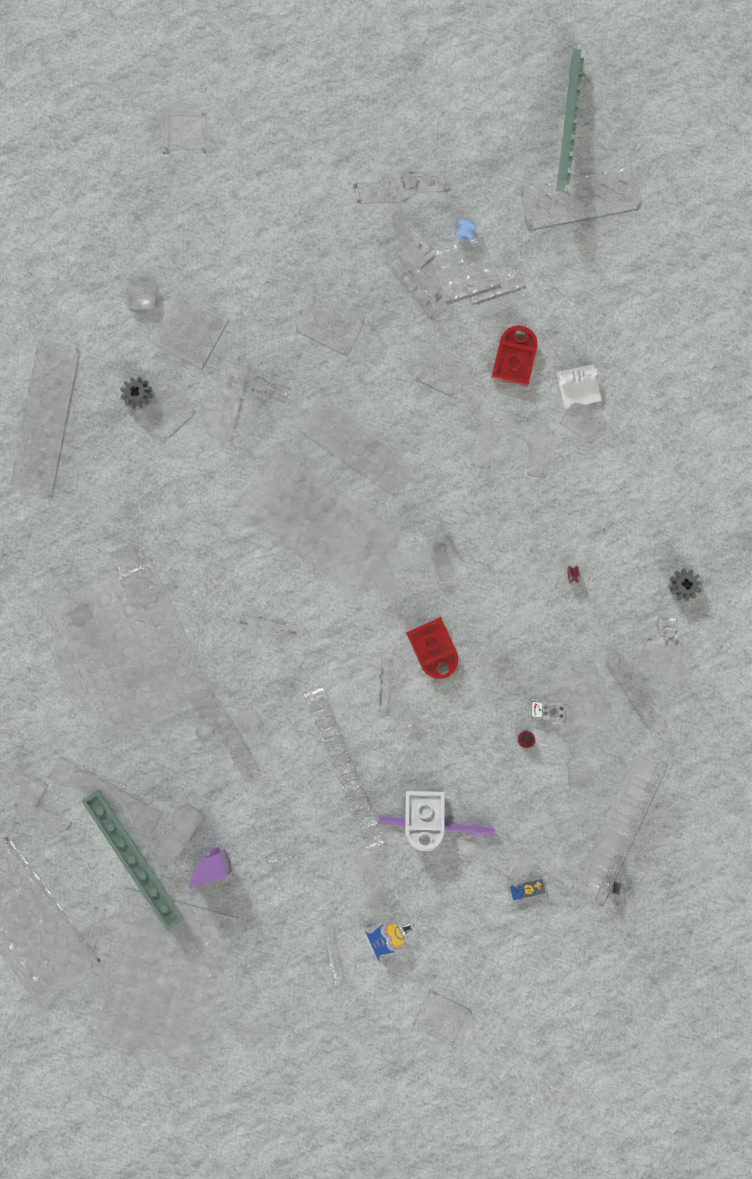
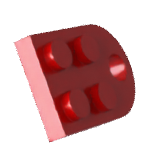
[491,325,538,386]
[406,617,458,679]

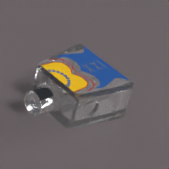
[364,917,413,964]

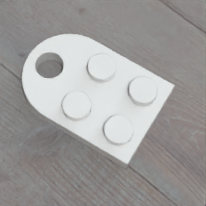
[405,791,445,851]

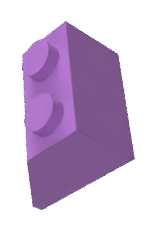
[189,847,232,889]

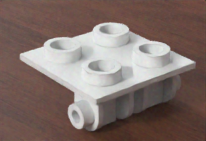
[556,364,602,409]

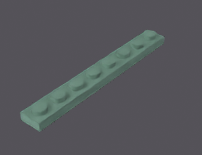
[556,49,584,192]
[82,790,184,931]

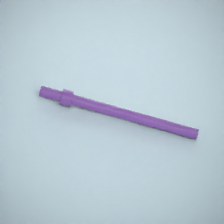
[378,816,495,836]

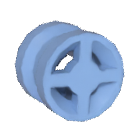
[456,220,477,242]

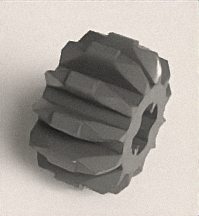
[120,377,153,409]
[668,568,702,601]

